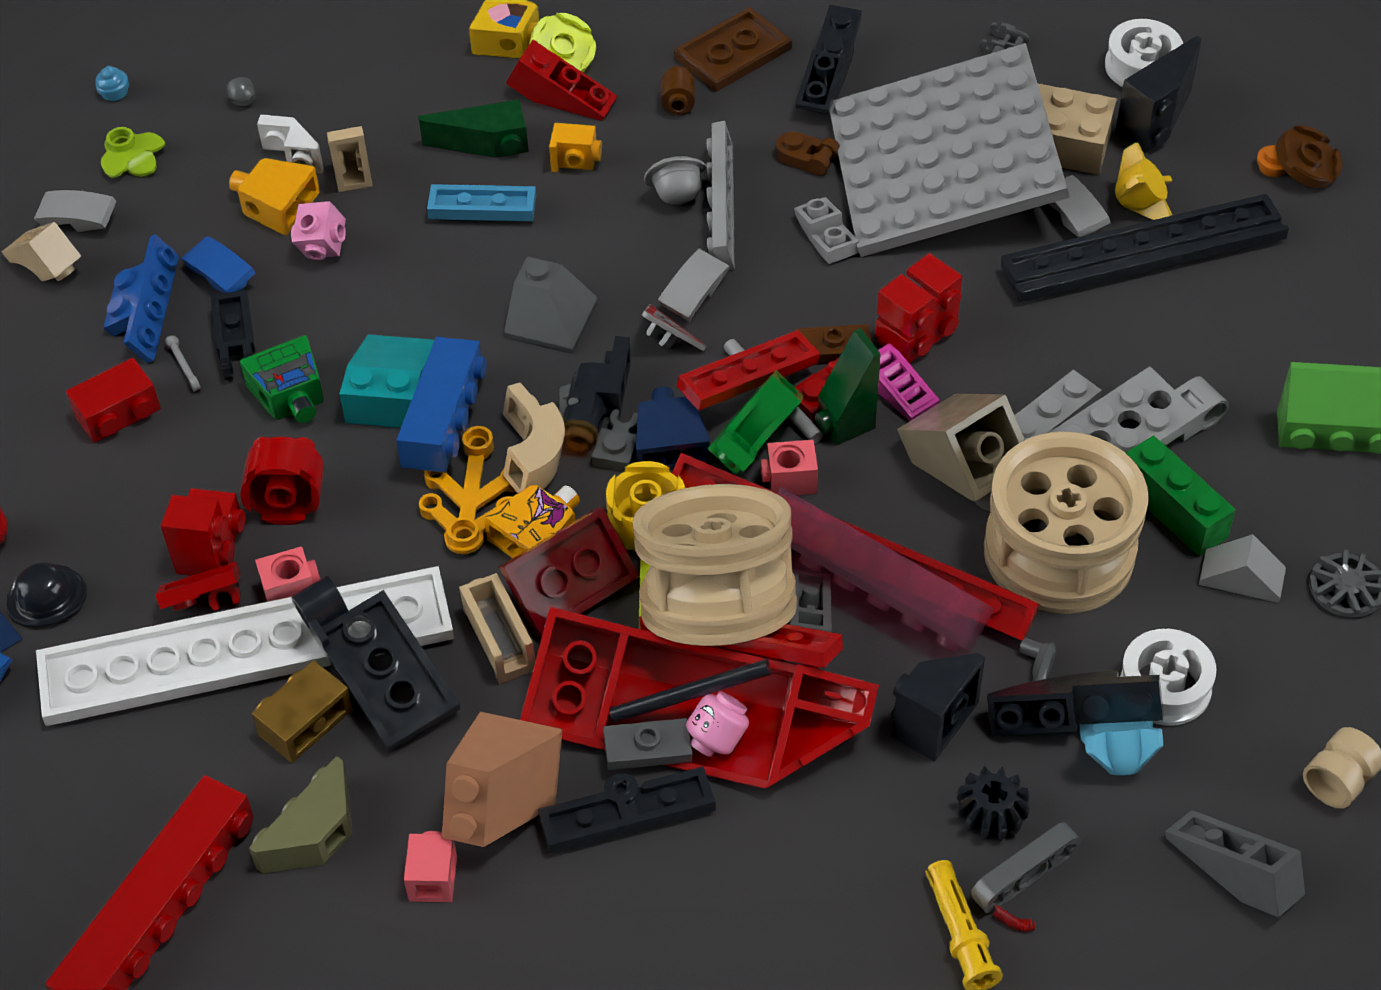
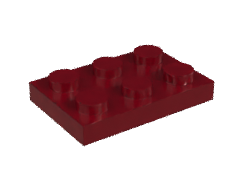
[499,507,640,637]

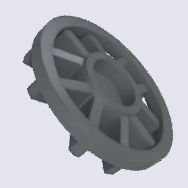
[1309,550,1381,617]

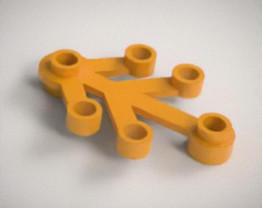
[419,426,516,554]

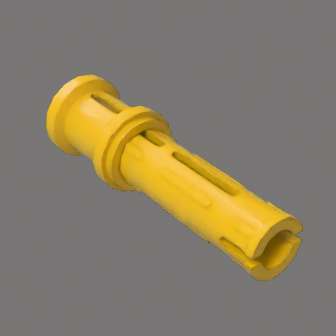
[925,860,1003,990]

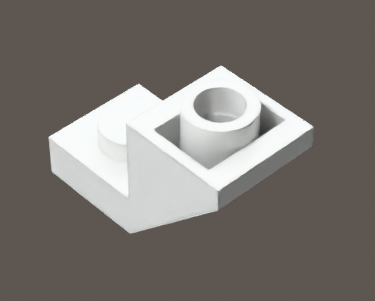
[257,115,324,174]

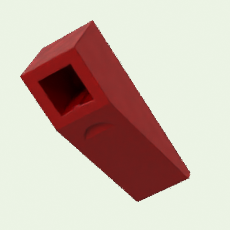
[505,40,617,121]

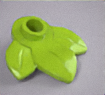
[101,127,166,178]

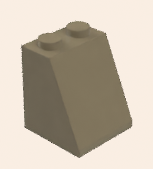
[897,394,1025,501]

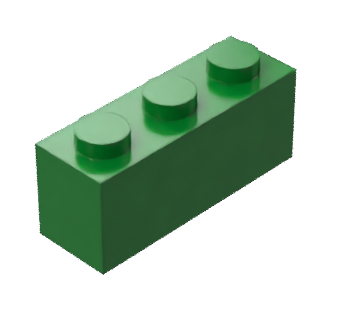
[1125,435,1236,557]

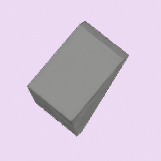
[1199,534,1286,603]

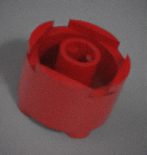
[240,436,324,525]

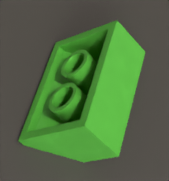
[1277,362,1381,454]

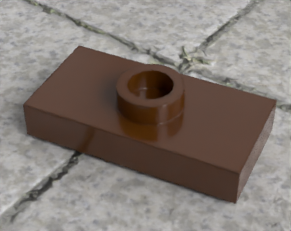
[796,324,872,363]

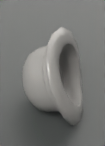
[644,156,707,205]

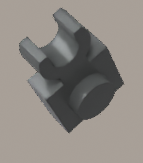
[592,409,638,472]

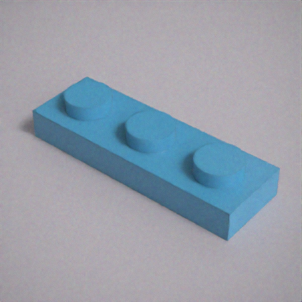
[427,184,536,221]

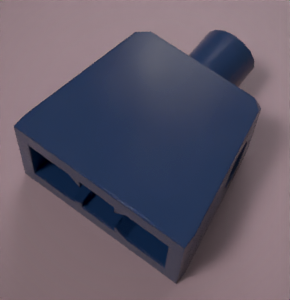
[636,386,710,470]

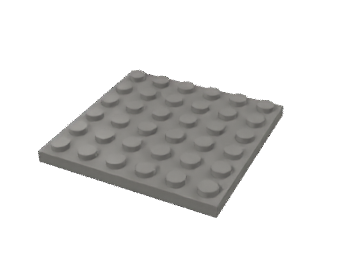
[830,43,1070,257]

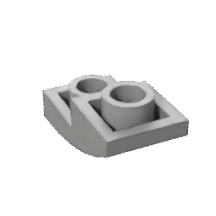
[1049,175,1110,237]
[34,190,116,232]
[794,197,859,264]
[658,249,730,322]

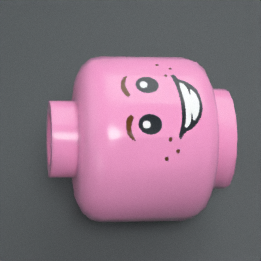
[686,691,749,757]

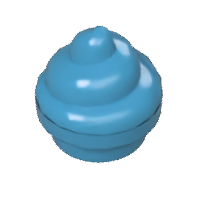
[95,66,130,101]

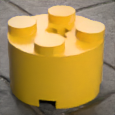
[606,461,685,551]

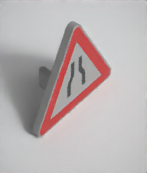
[642,304,707,351]

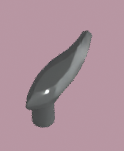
[1020,637,1056,682]

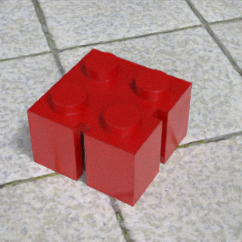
[875,253,963,363]

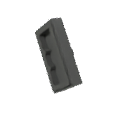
[603,718,692,770]

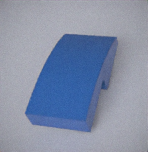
[181,236,256,293]

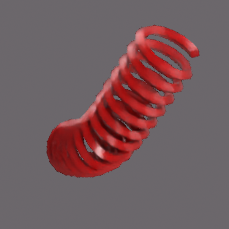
[993,905,1035,932]

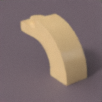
[503,382,565,493]

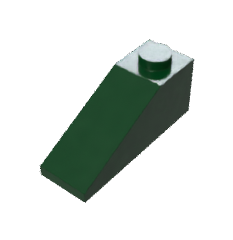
[418,99,529,157]
[815,328,881,446]

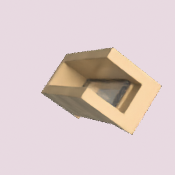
[459,573,536,685]

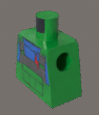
[239,335,324,423]

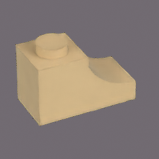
[327,126,373,192]
[2,222,81,281]

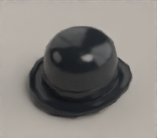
[7,562,87,627]

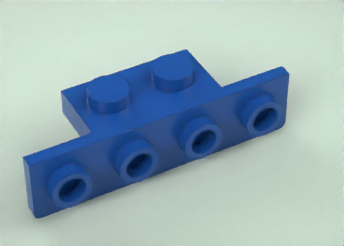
[103,234,179,363]

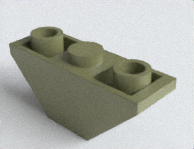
[249,756,352,874]

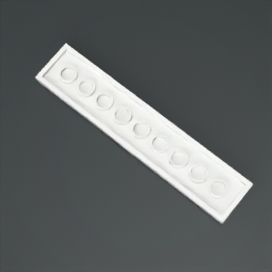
[36,566,454,726]

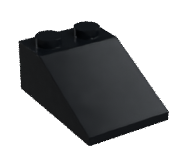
[1115,36,1202,153]

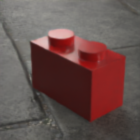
[65,358,161,443]

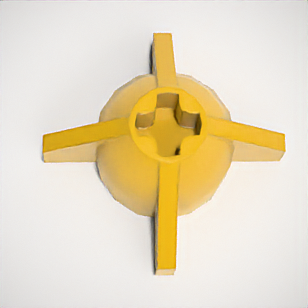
[1115,143,1172,220]

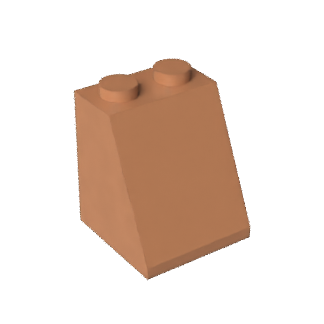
[442,712,562,847]

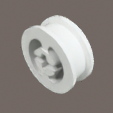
[1105,19,1183,87]
[1120,629,1216,726]

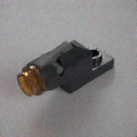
[559,336,632,453]

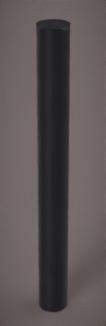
[610,659,772,723]

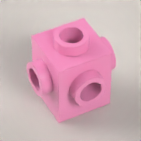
[291,201,346,260]

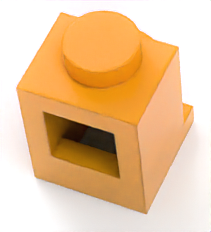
[549,123,602,172]

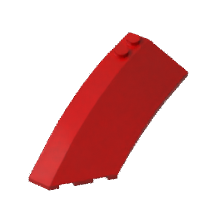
[520,607,879,789]

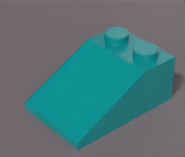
[339,334,434,428]

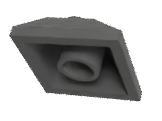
[504,256,598,354]

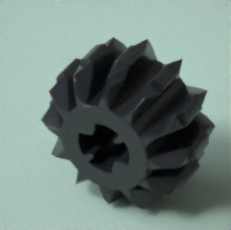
[956,766,1030,841]

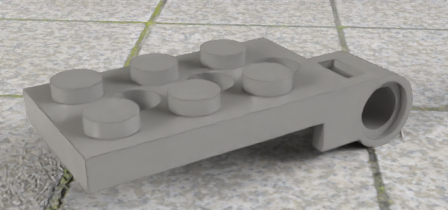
[1049,366,1229,453]

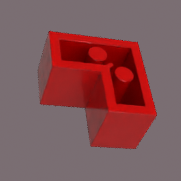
[160,488,245,576]

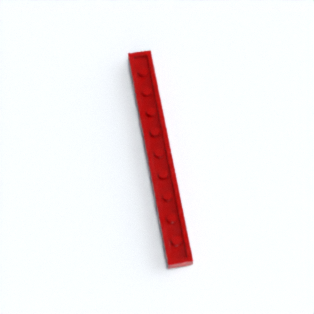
[672,453,1040,641]

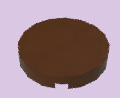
[1275,125,1343,188]

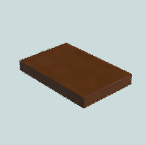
[674,7,792,92]

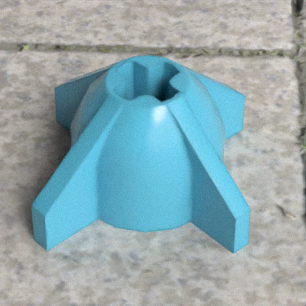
[1080,721,1163,775]

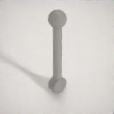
[165,335,201,392]

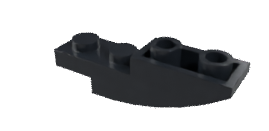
[796,4,862,114]
[987,670,1164,736]

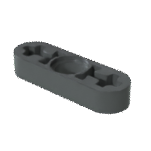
[970,822,1081,913]

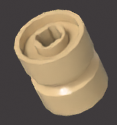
[1303,727,1381,809]

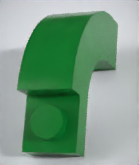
[708,370,804,475]

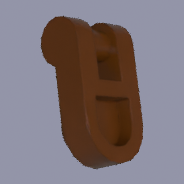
[776,131,840,176]

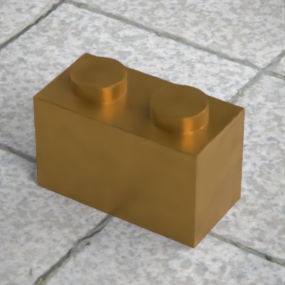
[252,660,353,763]

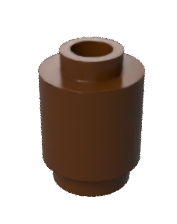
[661,66,695,115]

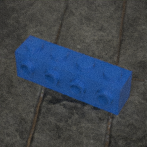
[396,337,487,473]

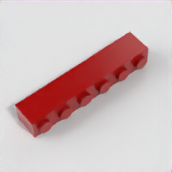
[45,775,254,990]

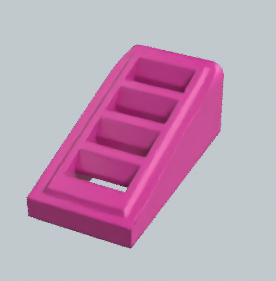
[878,343,940,421]

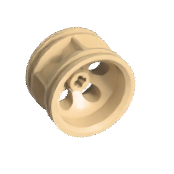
[984,432,1148,614]
[633,484,797,646]

